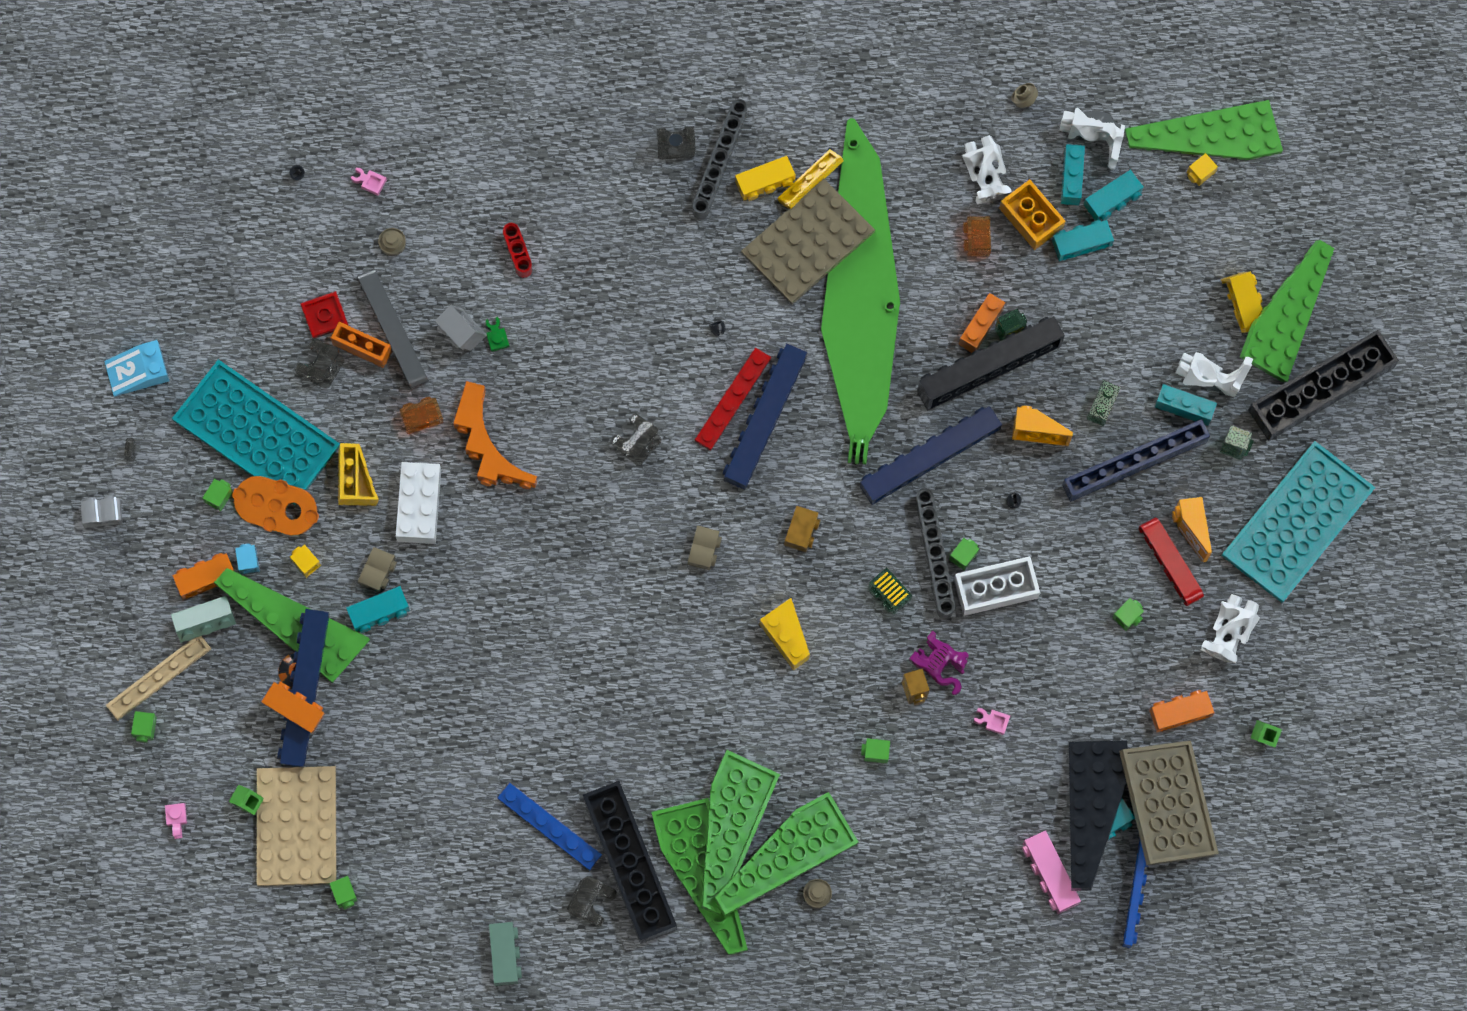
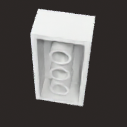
[396,462,441,544]
[954,556,1040,616]

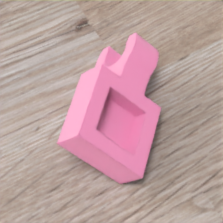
[165,803,187,839]

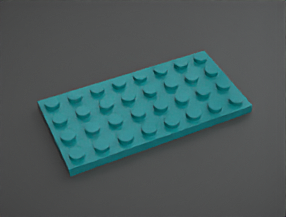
[172,359,340,506]
[1221,441,1376,603]

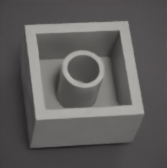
[435,305,487,351]

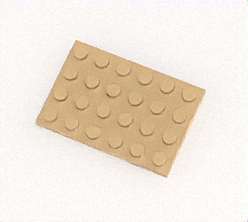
[257,766,337,886]

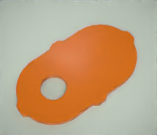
[232,476,319,535]

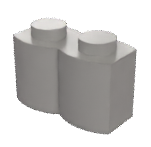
[81,495,123,528]

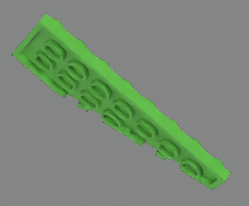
[1125,100,1283,160]
[1240,240,1334,382]
[701,750,780,916]
[714,792,859,916]
[651,798,748,955]

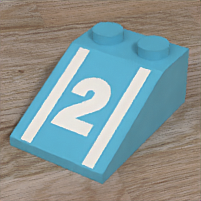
[105,340,169,397]

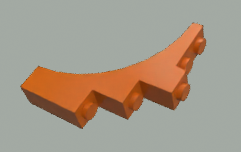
[453,381,537,489]

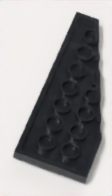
[1069,740,1128,891]

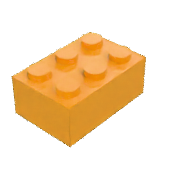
[999,179,1066,250]

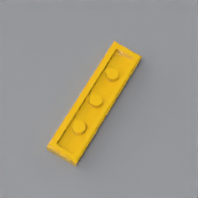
[777,149,843,209]

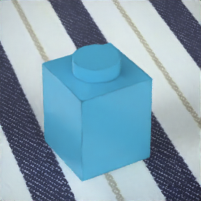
[235,544,260,575]

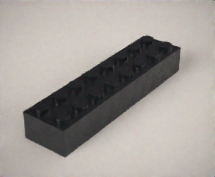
[917,316,1065,411]
[1248,330,1399,441]
[583,781,677,944]

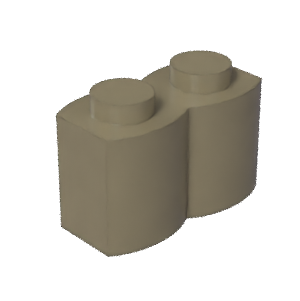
[687,525,722,570]
[358,547,397,593]

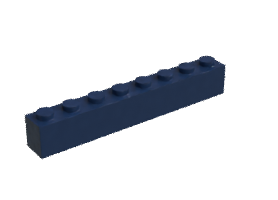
[722,343,807,490]
[860,406,1002,505]
[1062,419,1210,502]
[277,609,330,768]

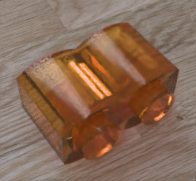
[963,216,991,256]
[399,397,443,434]

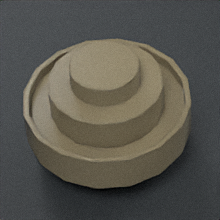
[1012,83,1038,108]
[378,228,406,256]
[803,879,832,909]

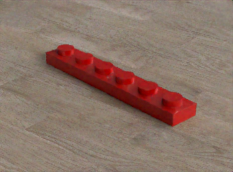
[695,347,772,451]

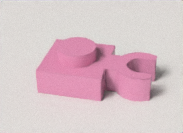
[351,168,387,196]
[973,708,1010,735]

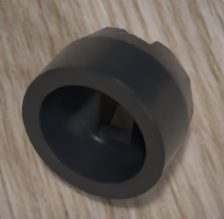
[289,165,305,181]
[709,321,726,336]
[1006,492,1022,508]

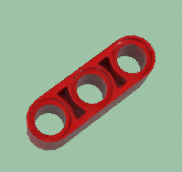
[503,223,532,278]

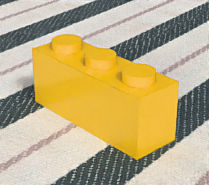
[735,156,796,201]

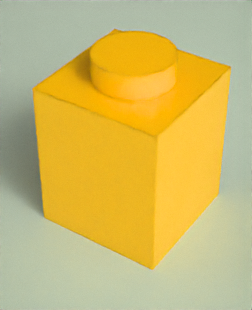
[1187,153,1218,186]
[290,545,321,578]

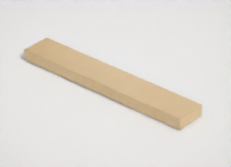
[106,636,211,721]

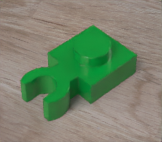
[486,317,510,352]

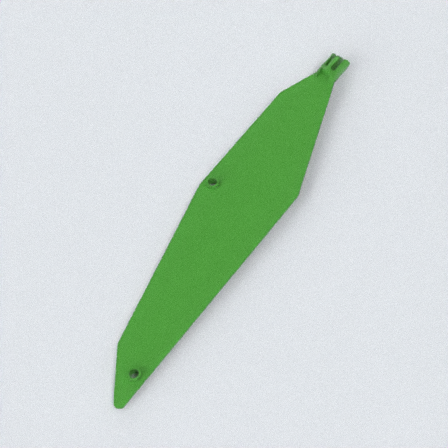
[821,118,900,465]

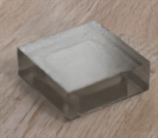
[124,438,136,461]

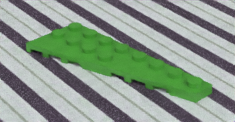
[214,568,370,683]

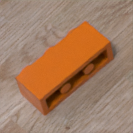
[959,293,1006,353]
[331,322,392,368]
[172,553,234,600]
[261,681,325,734]
[1150,690,1215,733]

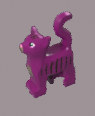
[909,631,969,695]

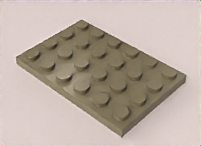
[741,179,875,305]
[1119,740,1219,866]

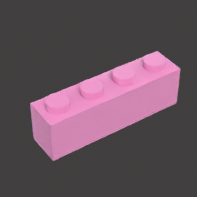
[1022,831,1081,914]

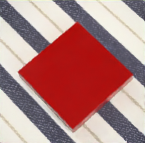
[300,291,349,339]

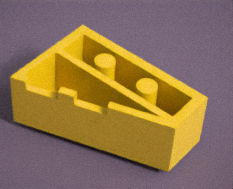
[1221,271,1263,333]
[338,443,379,506]
[759,598,810,670]

